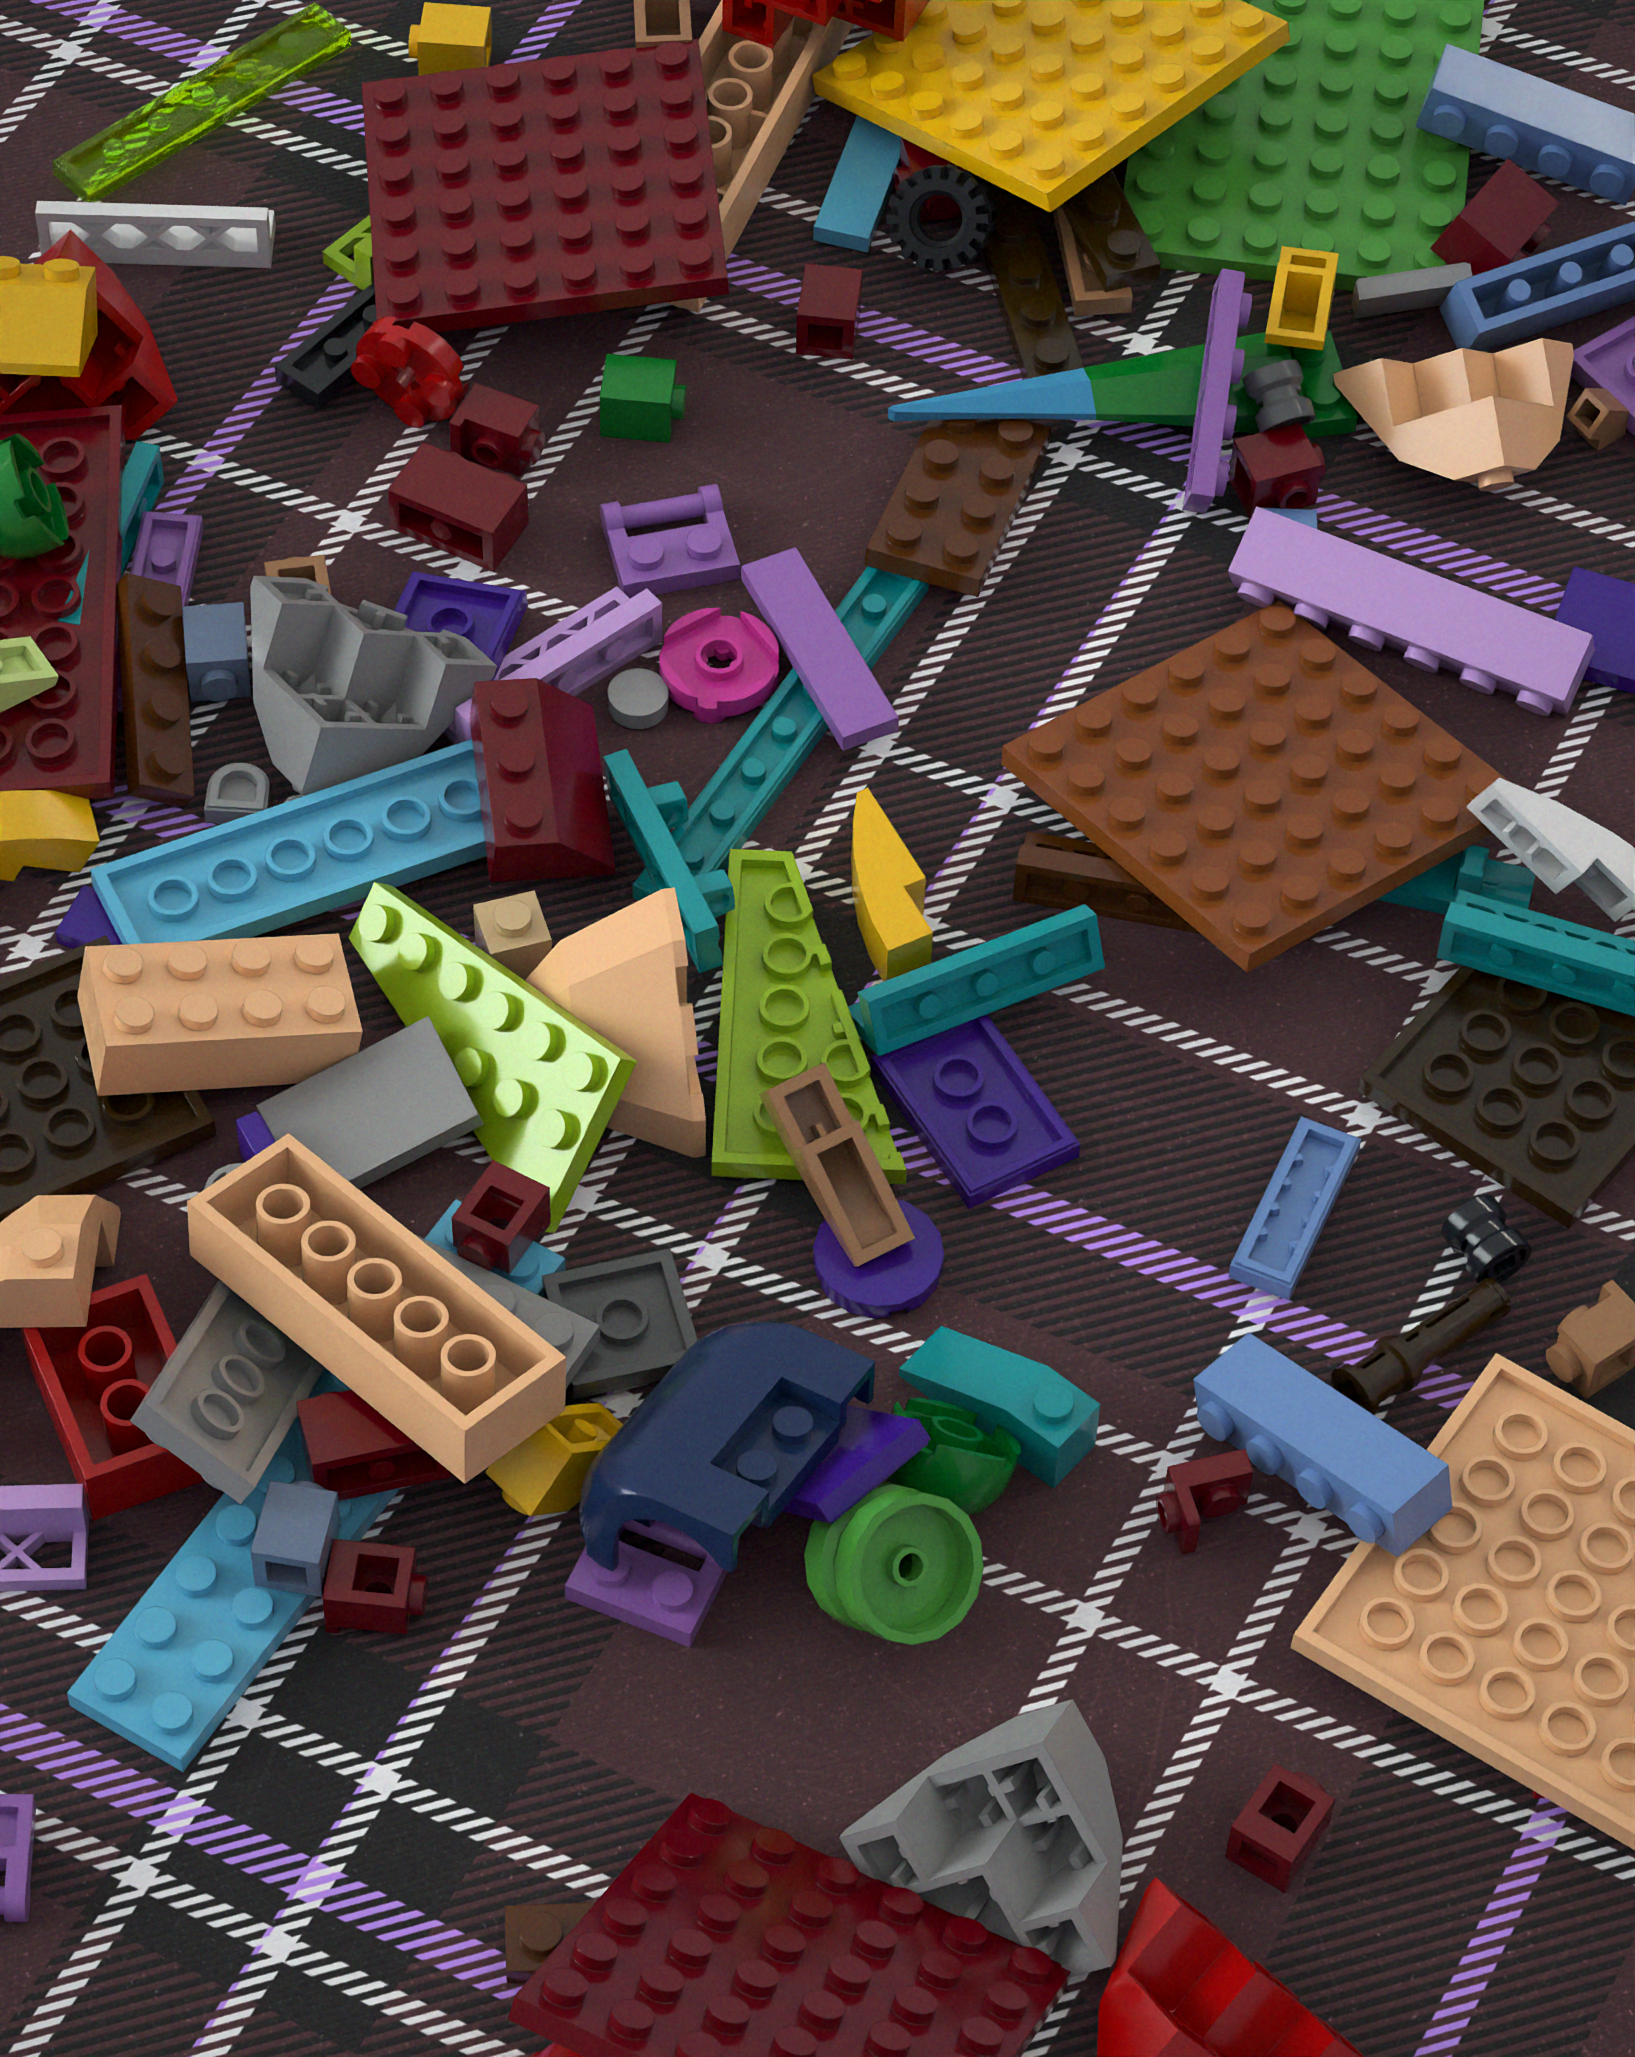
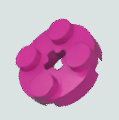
[659,608,779,724]

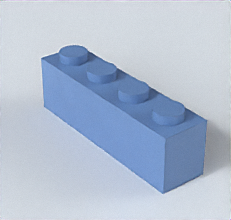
[1415,44,1635,206]
[1439,221,1635,352]
[1193,1332,1452,1557]

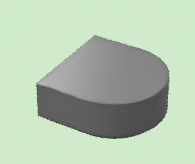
[204,763,271,824]

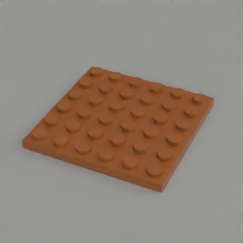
[1001,600,1510,973]

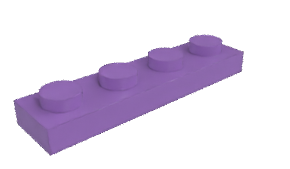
[1182,268,1252,514]

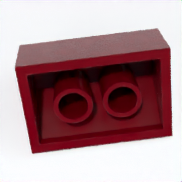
[469,678,616,882]

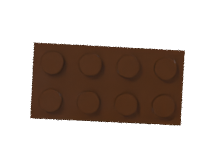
[865,419,1051,597]

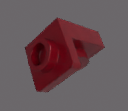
[1156,1449,1254,1554]

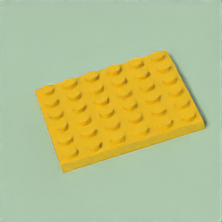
[812,0,1290,212]

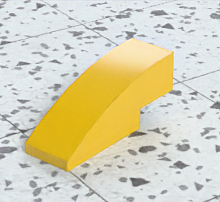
[1264,246,1339,350]
[851,788,933,982]
[0,790,100,881]

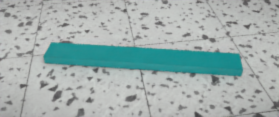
[633,566,929,901]

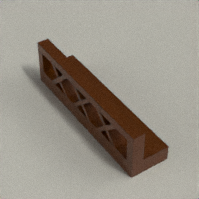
[1013,831,1201,934]

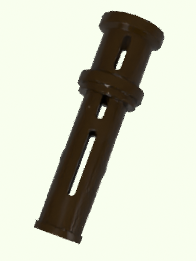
[1331,1278,1511,1415]

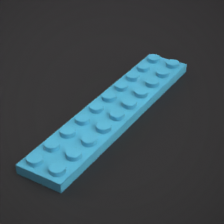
[67,1199,566,1772]

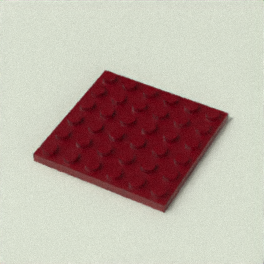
[362,39,730,333]
[508,1792,1071,2057]

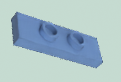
[1228,1116,1361,1300]

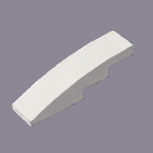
[1466,778,1635,922]

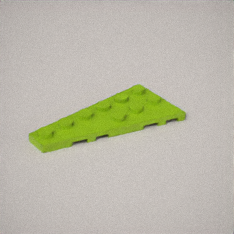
[712,849,907,1184]
[349,882,637,1233]

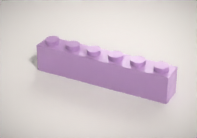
[1228,506,1595,716]

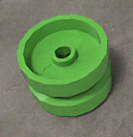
[804,1481,984,1645]

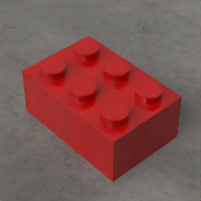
[21,1273,205,1521]

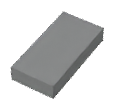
[1351,262,1472,319]

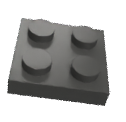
[542,1248,698,1400]

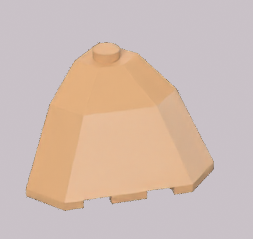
[1333,338,1574,491]
[525,887,706,1158]
[0,1195,121,1328]

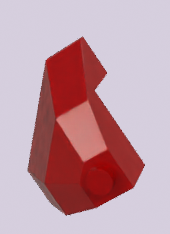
[722,0,930,49]
[0,229,178,440]
[1097,1877,1365,2057]

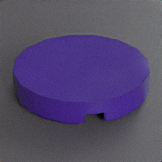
[813,1199,944,1319]

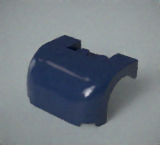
[579,1322,875,1573]

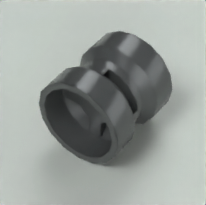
[1242,360,1316,433]

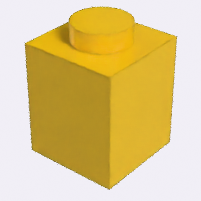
[408,2,492,75]

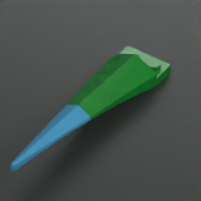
[888,330,1358,438]

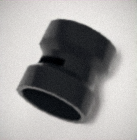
[1441,1195,1532,1284]

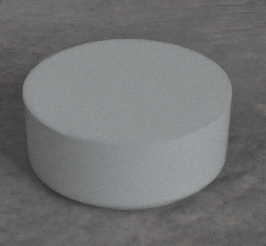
[608,668,669,729]

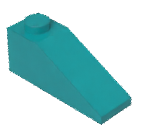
[899,1326,1101,1489]

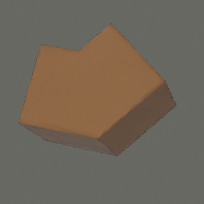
[1566,388,1629,451]

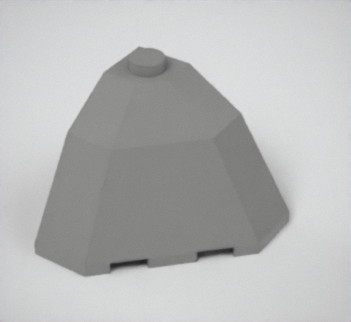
[250,576,497,796]
[839,1699,1123,1978]

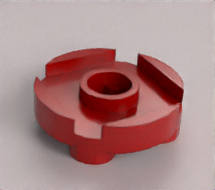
[351,316,469,428]

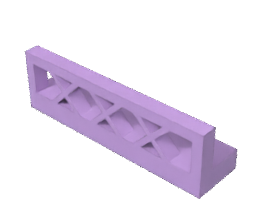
[443,586,662,744]
[0,1484,89,1592]

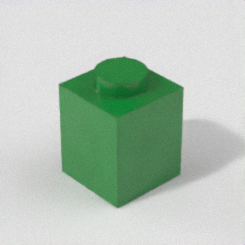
[600,354,687,443]

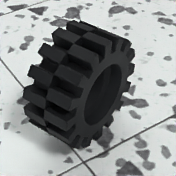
[886,164,996,271]

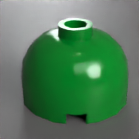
[0,433,69,560]
[887,1398,1021,1516]

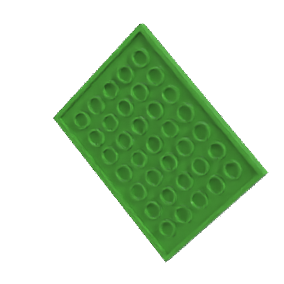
[1123,0,1484,291]

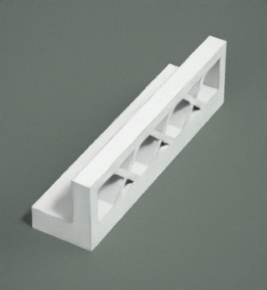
[35,201,276,268]

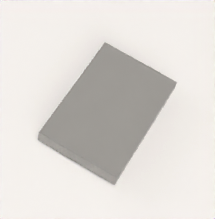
[256,1016,484,1189]

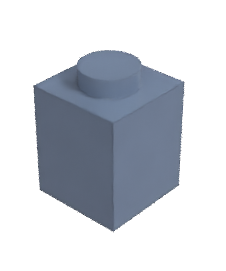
[182,602,251,702]
[251,1481,341,1597]

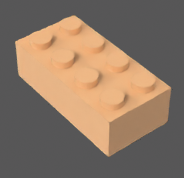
[77,933,363,1096]

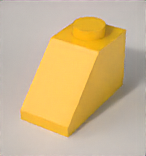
[485,1402,623,1516]

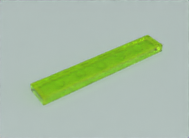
[52,2,352,202]

